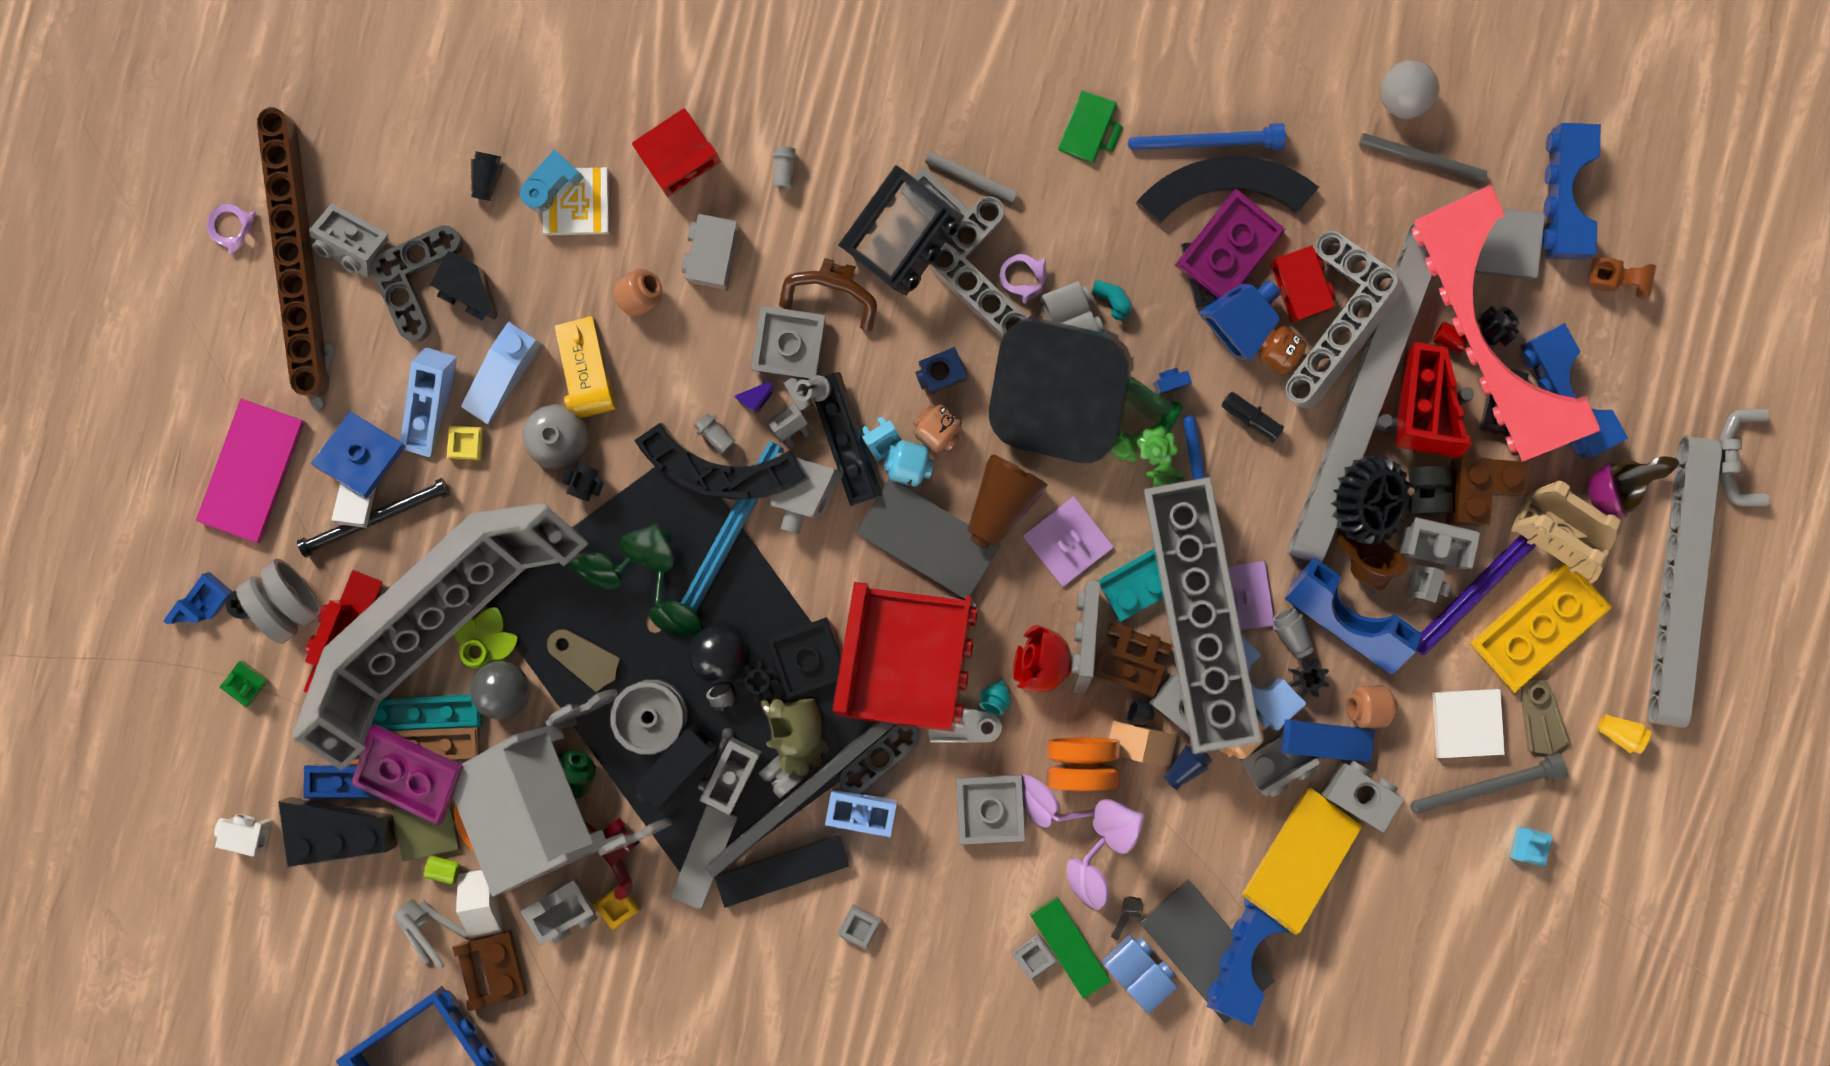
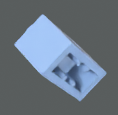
[825,788,897,837]

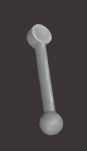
[311,344,336,410]

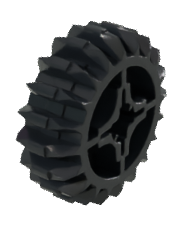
[1331,455,1412,544]

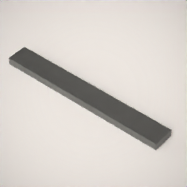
[705,722,895,878]

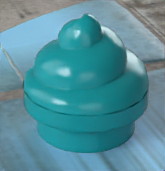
[979,680,1012,716]

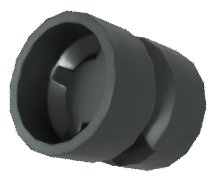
[1408,466,1453,514]

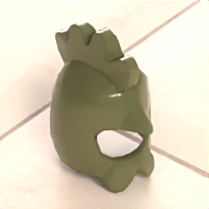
[761,698,829,776]

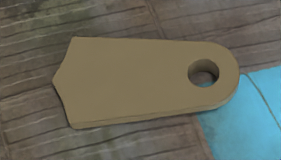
[547,629,620,692]
[1521,679,1570,755]

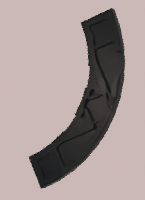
[1135,156,1319,224]
[634,423,810,500]

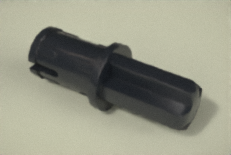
[1221,392,1285,443]

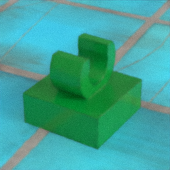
[219,661,269,707]

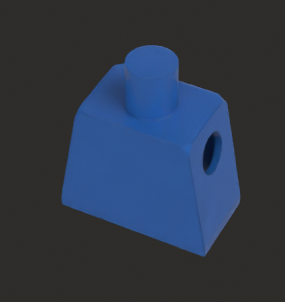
[1198,280,1281,361]

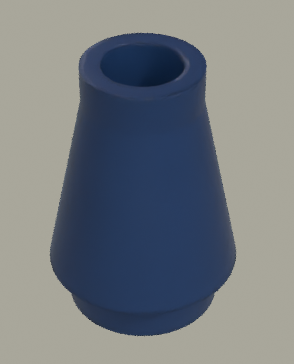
[1164,745,1212,790]

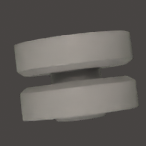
[236,558,321,644]
[611,680,688,754]

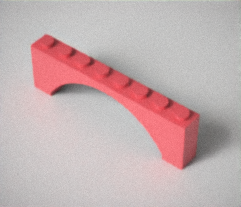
[1412,184,1600,462]

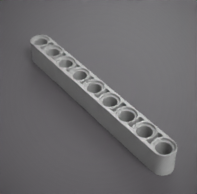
[1647,436,1722,728]

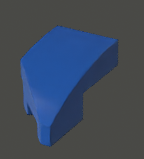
[163,572,233,624]

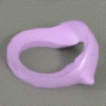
[207,204,256,255]
[999,254,1048,304]

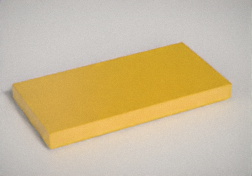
[1469,562,1613,693]
[1241,787,1362,934]

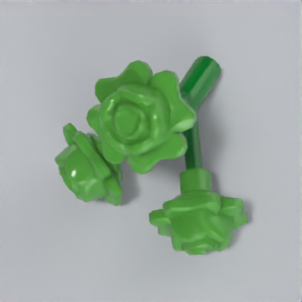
[1112,401,1184,487]

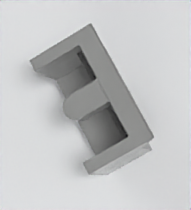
[1398,517,1481,569]

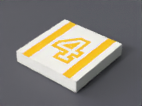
[543,168,610,235]

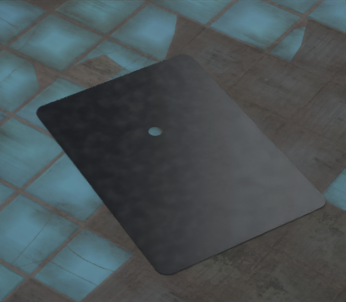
[486,467,890,872]

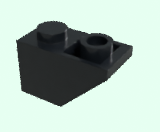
[430,250,498,321]

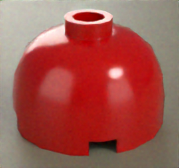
[1013,625,1072,693]

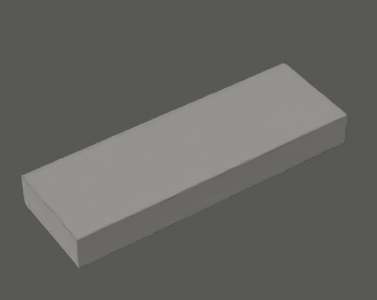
[670,805,738,909]

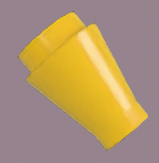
[1597,713,1651,754]

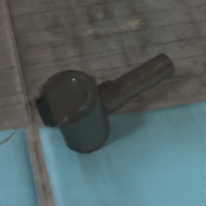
[1111,896,1143,940]

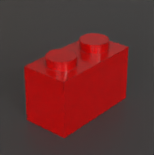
[1270,245,1336,324]

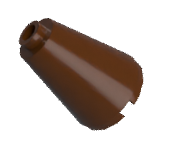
[967,454,1048,549]

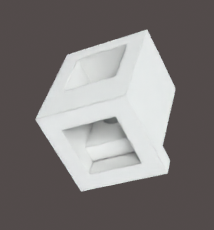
[214,814,272,857]

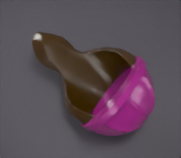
[1587,456,1679,518]

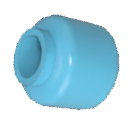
[884,440,934,487]

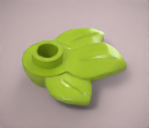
[454,607,518,668]

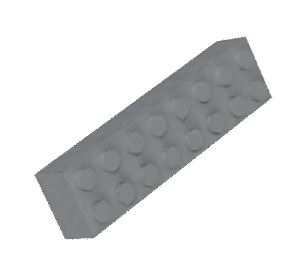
[1144,477,1262,754]

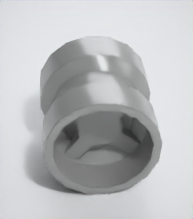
[758,755,804,798]

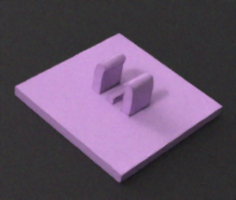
[1023,496,1113,587]
[1228,561,1274,630]

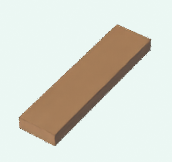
[347,727,481,766]

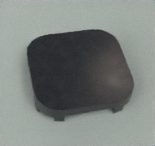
[989,316,1134,463]

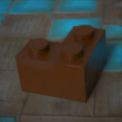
[1446,457,1528,526]

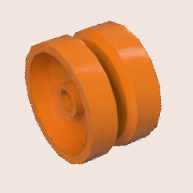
[1047,737,1120,792]

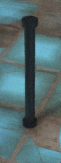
[297,478,450,558]

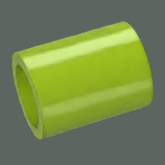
[424,856,460,885]

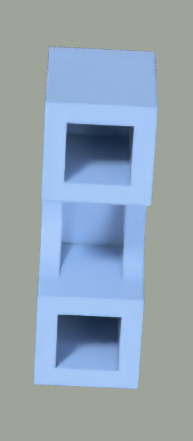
[1241,634,1306,731]

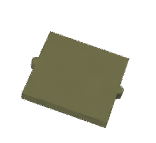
[392,802,460,861]

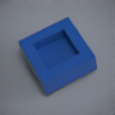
[1153,368,1192,396]

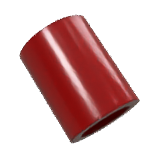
[1433,321,1468,355]

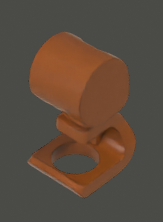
[1588,257,1657,299]

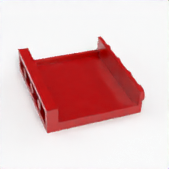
[833,582,978,732]

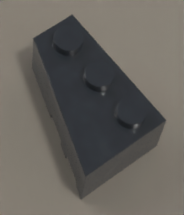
[278,797,397,867]

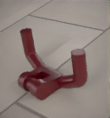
[584,817,640,900]

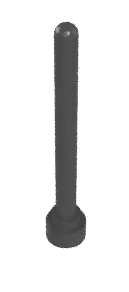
[1410,753,1568,813]

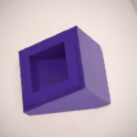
[734,382,775,414]

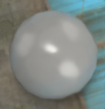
[1379,60,1440,119]

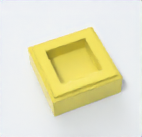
[447,426,484,461]

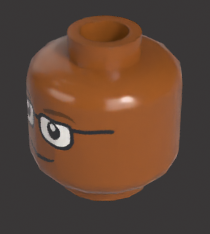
[1258,326,1307,375]

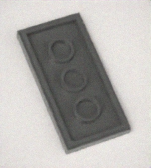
[856,478,1001,599]
[1139,879,1275,1024]

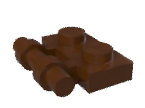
[1093,623,1172,697]

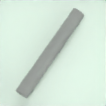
[925,151,1018,204]

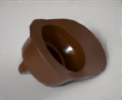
[1337,529,1408,591]

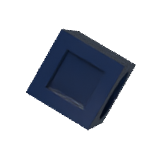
[915,347,967,395]

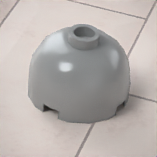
[522,404,590,470]

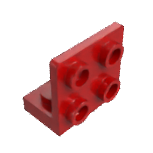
[632,108,721,198]

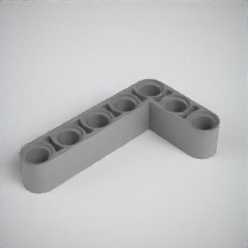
[929,196,1028,339]
[1286,231,1403,409]

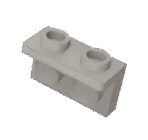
[309,203,389,278]
[1239,733,1321,797]

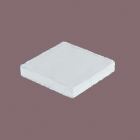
[1432,689,1505,758]

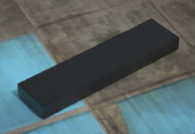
[815,372,882,506]
[714,834,849,908]

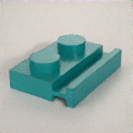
[1096,549,1163,622]

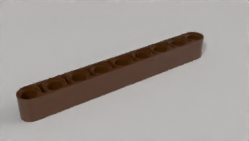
[257,107,329,398]

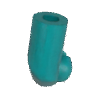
[1091,279,1132,321]

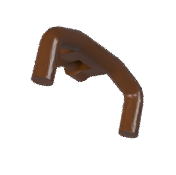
[779,258,877,331]

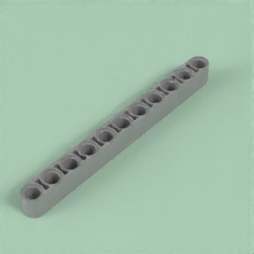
[1287,224,1432,562]

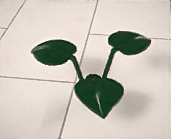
[568,523,703,638]

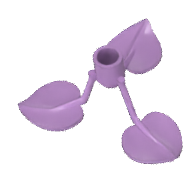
[1022,774,1144,910]

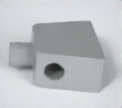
[770,452,843,534]

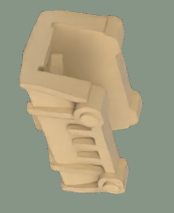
[1511,481,1622,583]

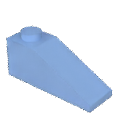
[461,321,543,425]
[400,348,457,457]

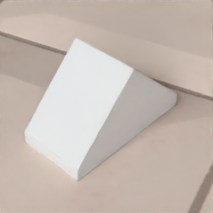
[456,870,503,939]

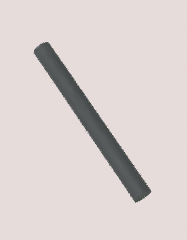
[1359,133,1487,183]

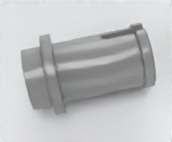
[772,146,798,189]
[794,375,831,402]
[694,413,736,455]

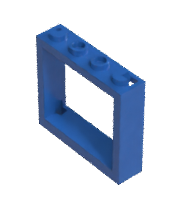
[336,986,497,1066]

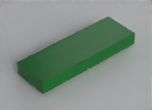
[1030,896,1111,999]

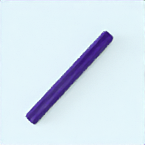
[1416,535,1536,656]

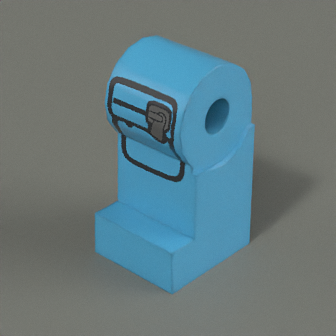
[520,149,584,212]

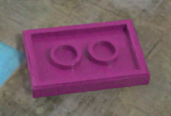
[1174,188,1286,300]
[351,725,463,826]

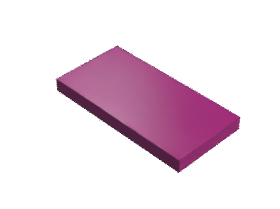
[195,398,305,543]

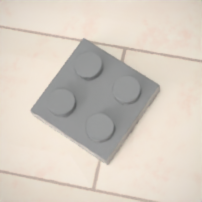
[751,306,826,380]
[956,774,1025,845]

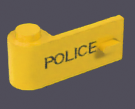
[555,316,616,419]

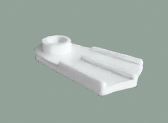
[927,707,1002,742]

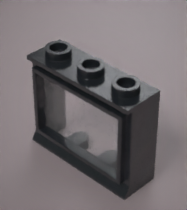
[838,165,964,296]

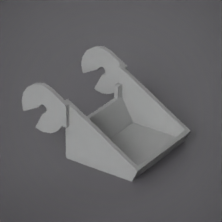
[452,689,672,897]

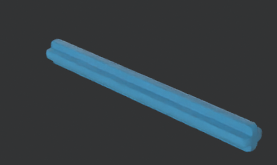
[681,442,784,613]

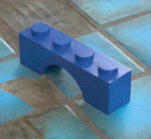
[1542,123,1601,260]
[1520,323,1628,459]
[1285,557,1422,675]
[1206,898,1290,1027]

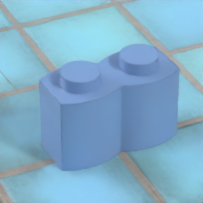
[1101,934,1178,1014]

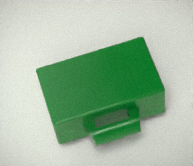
[1058,91,1123,164]

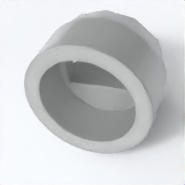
[706,683,735,712]

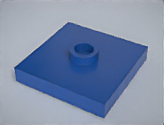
[311,411,405,499]

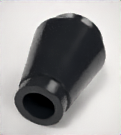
[471,151,503,201]

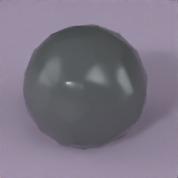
[470,661,530,720]

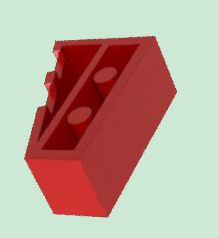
[1395,342,1472,458]

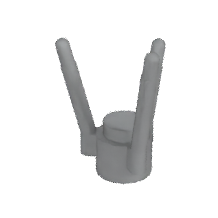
[393,899,469,969]

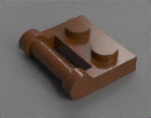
[452,930,527,1011]

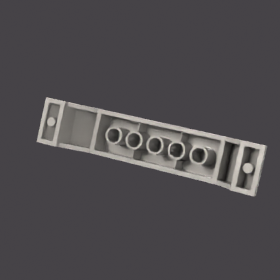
[292,503,588,770]

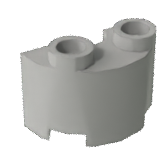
[521,878,598,945]

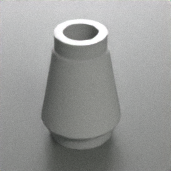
[1272,608,1314,659]

